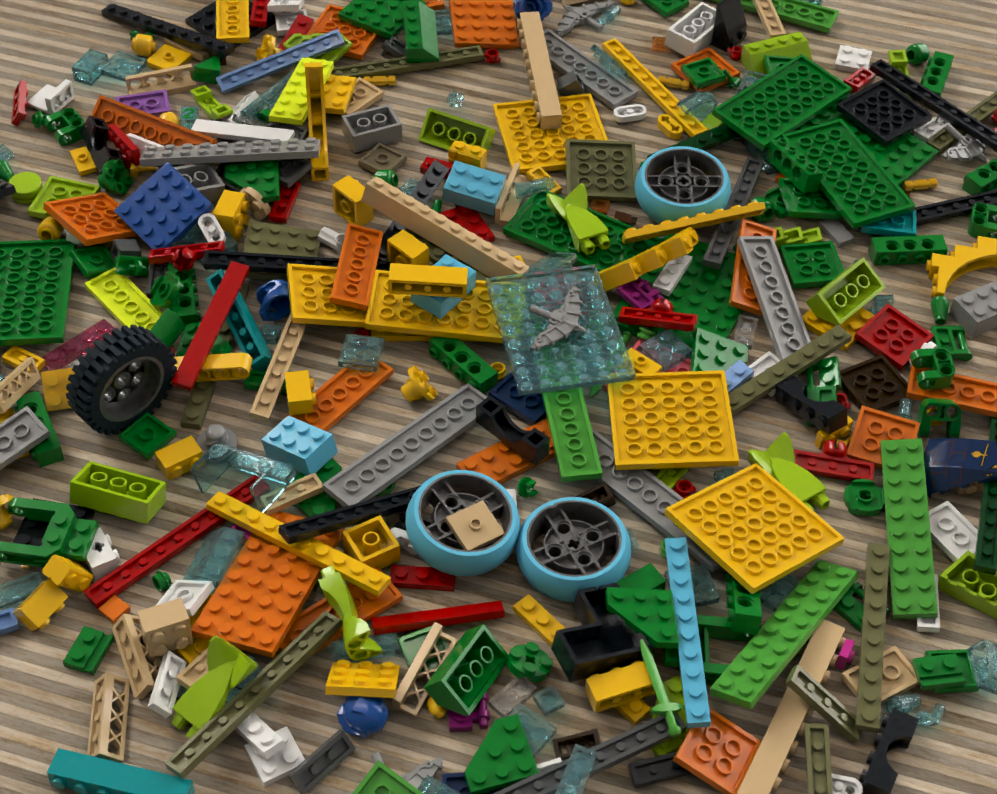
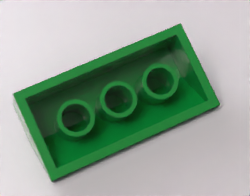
[402,0,439,63]
[424,624,508,716]

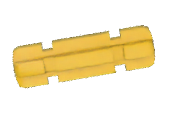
[363,76,396,86]
[658,76,690,90]
[903,178,938,191]

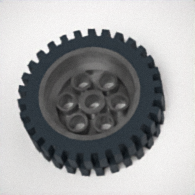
[66,325,177,435]

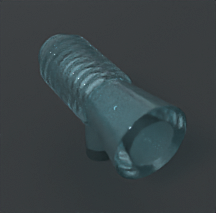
[513,177,555,199]

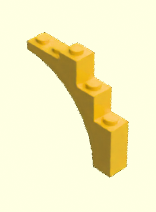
[305,62,329,181]
[591,226,698,294]
[925,236,997,298]

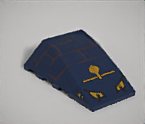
[924,438,997,498]

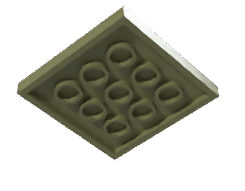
[565,139,637,202]
[244,220,320,282]

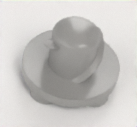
[197,424,238,463]

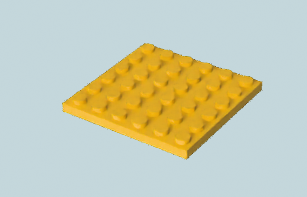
[493,93,608,175]
[606,370,739,470]
[664,463,845,594]

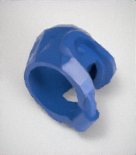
[515,0,552,21]
[256,279,291,322]
[336,696,389,738]

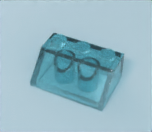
[183,526,246,594]

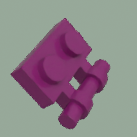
[616,277,665,309]
[448,692,490,732]

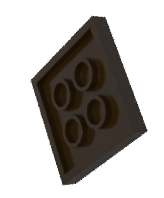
[840,354,912,411]

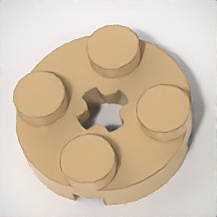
[240,186,271,221]

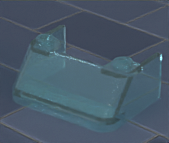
[190,444,297,513]

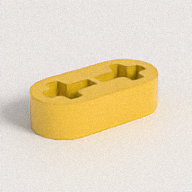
[657,114,683,140]

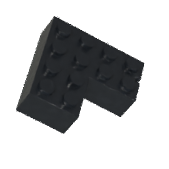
[551,583,655,682]

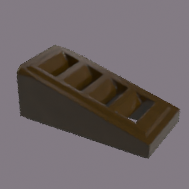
[575,482,616,508]
[552,729,601,761]

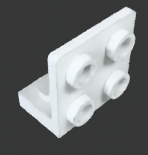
[27,79,75,114]

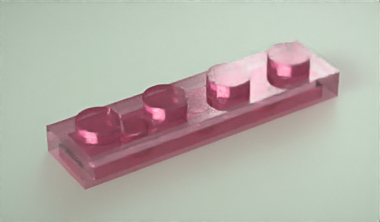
[41,319,115,371]

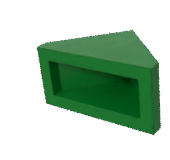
[191,55,220,84]

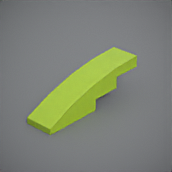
[774,226,823,251]

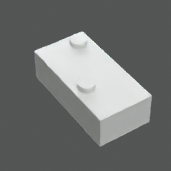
[664,2,716,57]

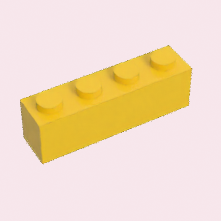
[388,263,468,298]

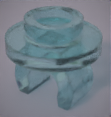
[447,90,465,107]

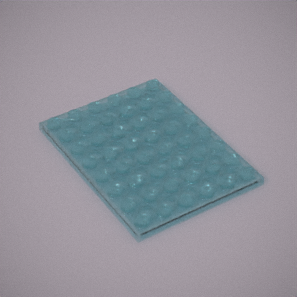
[485,264,636,396]

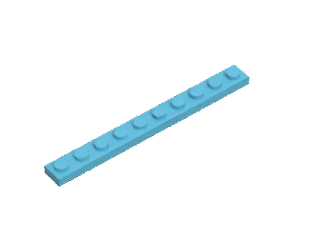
[665,537,711,728]

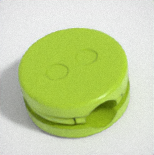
[8,172,43,204]

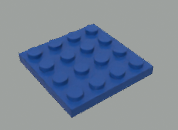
[114,162,214,249]

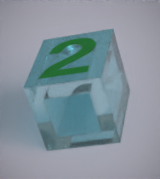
[180,107,200,129]

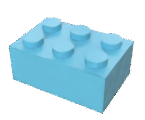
[443,160,506,216]
[410,254,476,319]
[261,415,338,475]

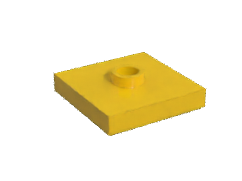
[145,44,192,76]

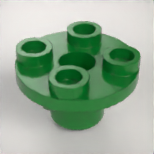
[98,159,133,195]

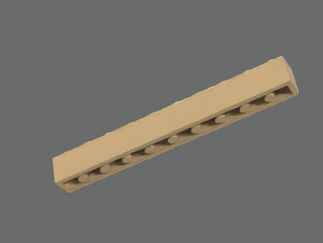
[517,12,562,129]
[361,176,530,285]
[737,619,846,794]

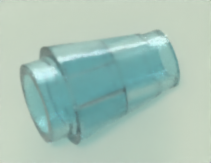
[886,693,921,714]

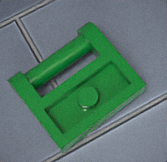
[930,326,973,361]
[804,356,842,390]
[833,582,891,633]

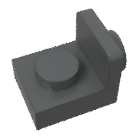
[381,36,406,58]

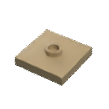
[445,500,505,550]

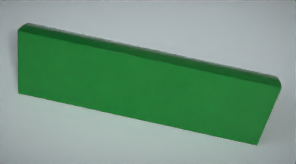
[150,308,186,348]

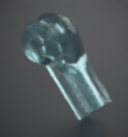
[915,704,946,727]

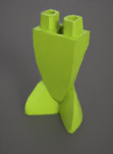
[546,183,610,255]
[747,432,830,511]
[318,566,383,661]
[171,635,258,738]

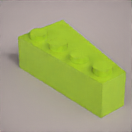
[938,550,997,619]

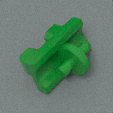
[114,255,149,277]

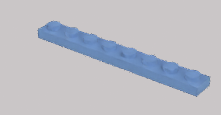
[216,29,345,94]

